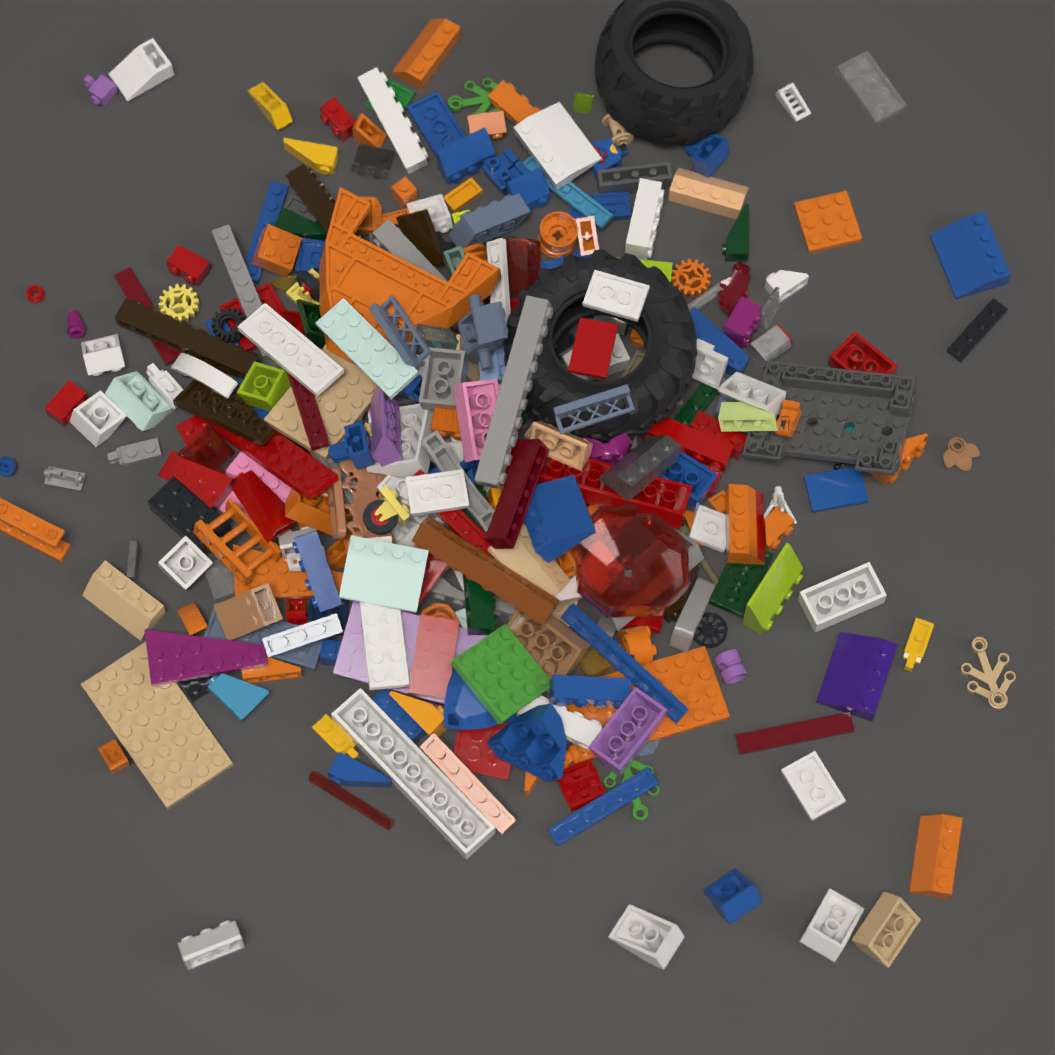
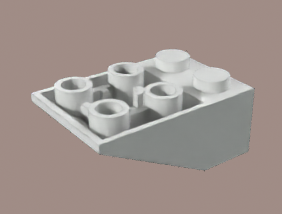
[109,38,174,102]

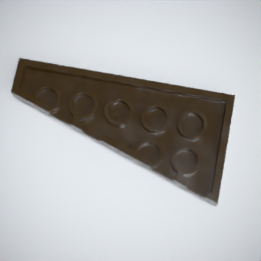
[173,380,274,447]

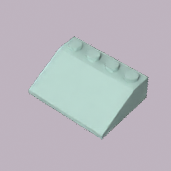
[339,535,429,613]

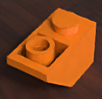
[764,506,795,551]

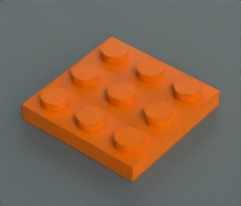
[793,191,862,254]

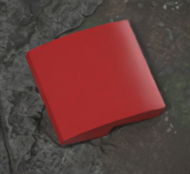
[556,759,607,812]

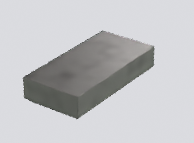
[126,541,140,584]

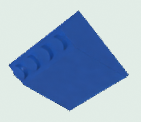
[930,211,1011,299]
[524,475,596,563]

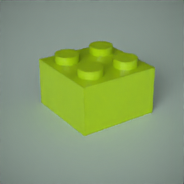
[237,361,291,411]

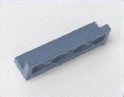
[369,296,432,367]
[553,384,635,435]

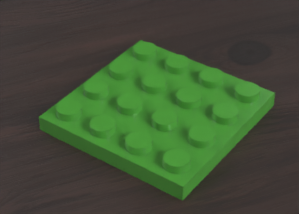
[450,624,550,725]

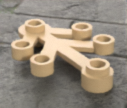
[960,637,1016,710]

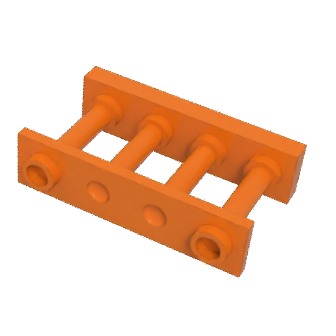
[0,498,71,563]
[193,498,281,586]

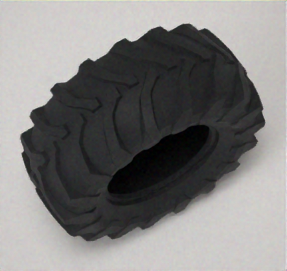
[504,249,697,443]

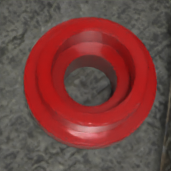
[26,285,45,303]

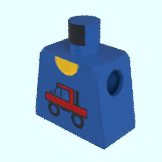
[590,139,628,181]

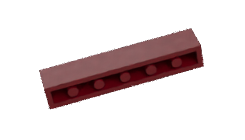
[484,439,549,549]

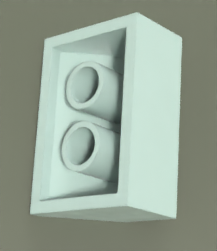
[105,371,174,431]

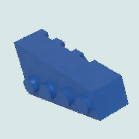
[690,307,750,376]

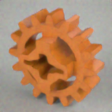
[671,259,711,299]

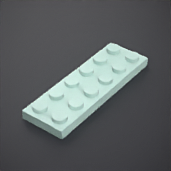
[315,298,420,399]

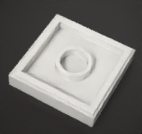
[688,505,726,553]

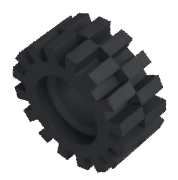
[211,307,245,344]

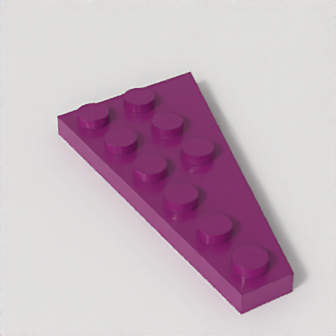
[144,629,268,686]

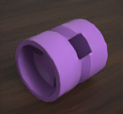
[714,649,748,685]

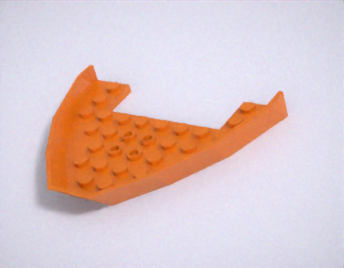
[319,187,502,364]

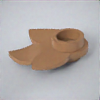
[943,437,980,472]

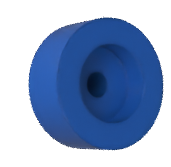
[0,456,16,476]

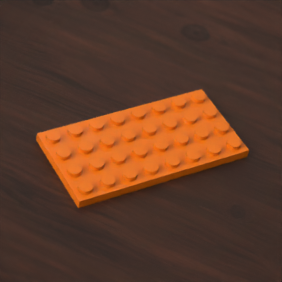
[565,646,730,762]

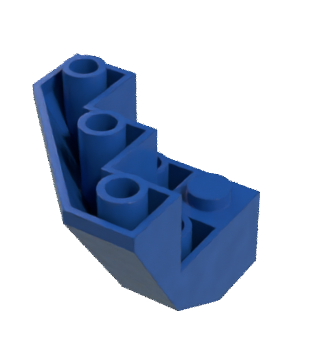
[444,669,517,730]
[487,703,567,782]

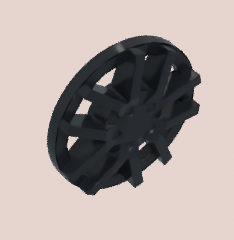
[693,612,728,648]

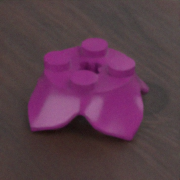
[583,433,632,465]

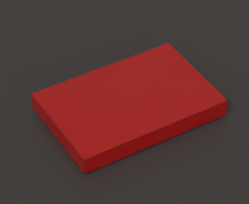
[568,318,618,380]

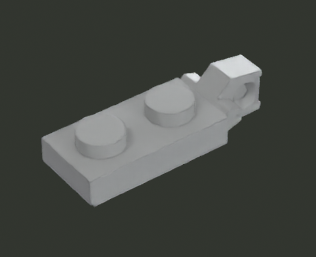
[107,438,162,466]

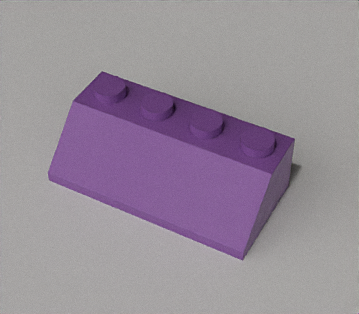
[369,386,403,467]
[588,687,668,777]

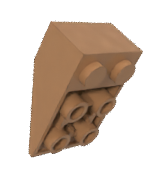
[213,583,283,640]

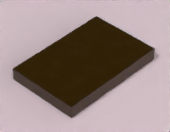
[396,209,444,266]

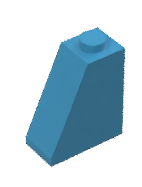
[207,673,269,722]

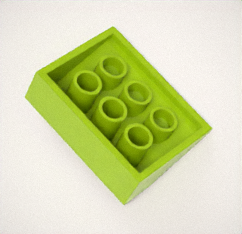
[742,543,804,635]

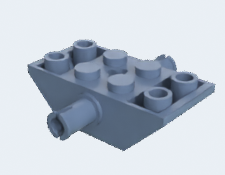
[458,295,508,371]

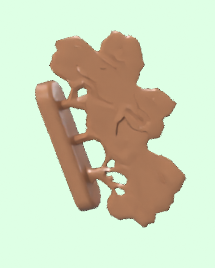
[327,459,396,548]

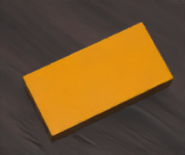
[443,177,483,213]

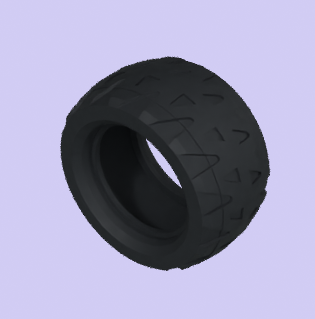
[594,0,754,146]

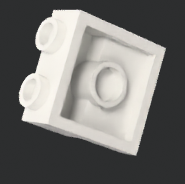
[406,194,453,233]
[692,339,728,389]

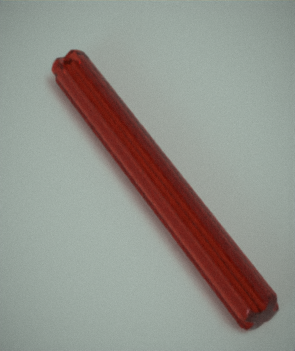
[308,771,394,830]

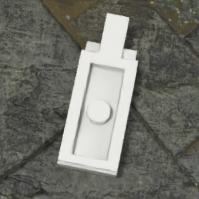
[146,363,183,410]

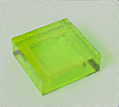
[572,92,594,114]

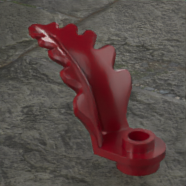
[717,261,751,315]

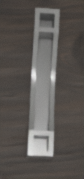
[421,430,495,534]
[429,577,516,621]

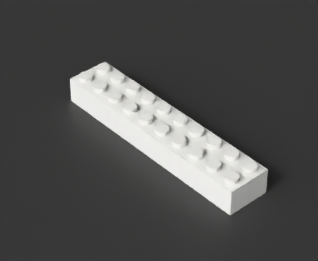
[331,688,495,860]

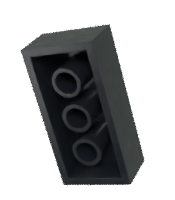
[148,476,231,556]

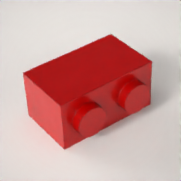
[166,244,211,287]
[44,380,88,427]

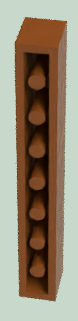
[412,517,560,625]

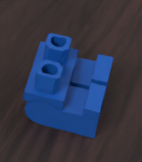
[482,147,530,196]

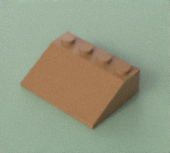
[507,610,591,693]

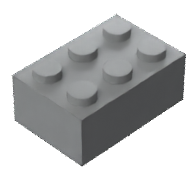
[419,347,469,410]

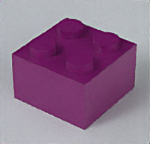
[723,296,762,349]

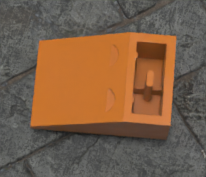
[869,433,928,486]

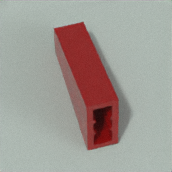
[232,470,296,543]

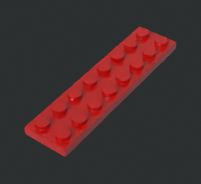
[216,427,339,501]

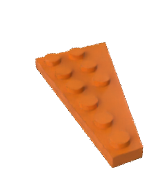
[233,544,343,600]

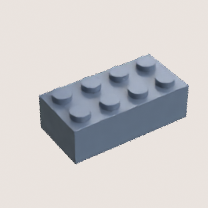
[448,193,531,249]

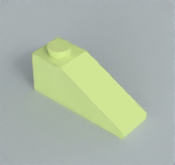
[718,402,778,432]

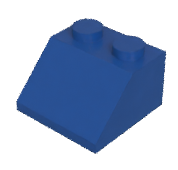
[507,167,550,211]
[703,868,762,924]

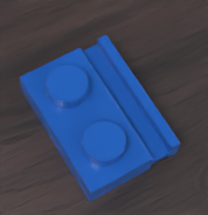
[593,192,632,220]

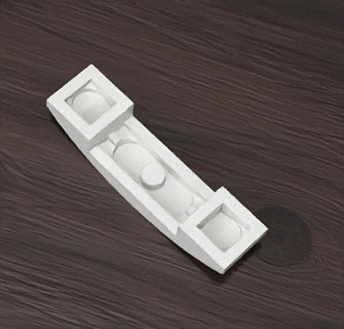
[171,353,238,399]

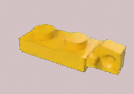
[903,617,934,672]
[312,714,359,760]

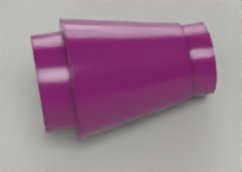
[67,310,86,339]

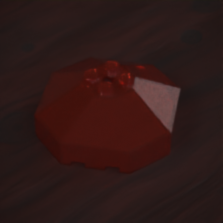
[574,505,691,618]

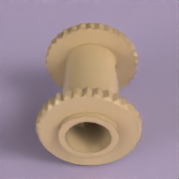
[602,114,634,147]

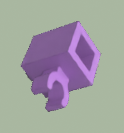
[83,74,118,108]

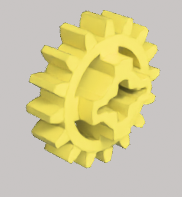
[158,284,200,323]

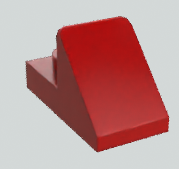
[286,598,307,625]

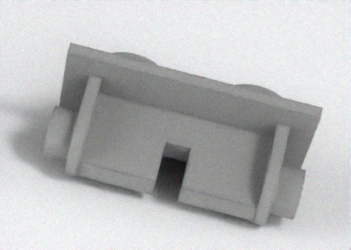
[44,466,86,491]

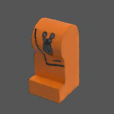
[775,399,802,438]

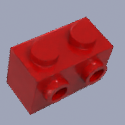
[320,97,356,142]

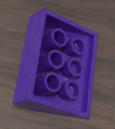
[816,632,898,722]

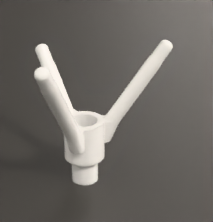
[764,486,797,524]

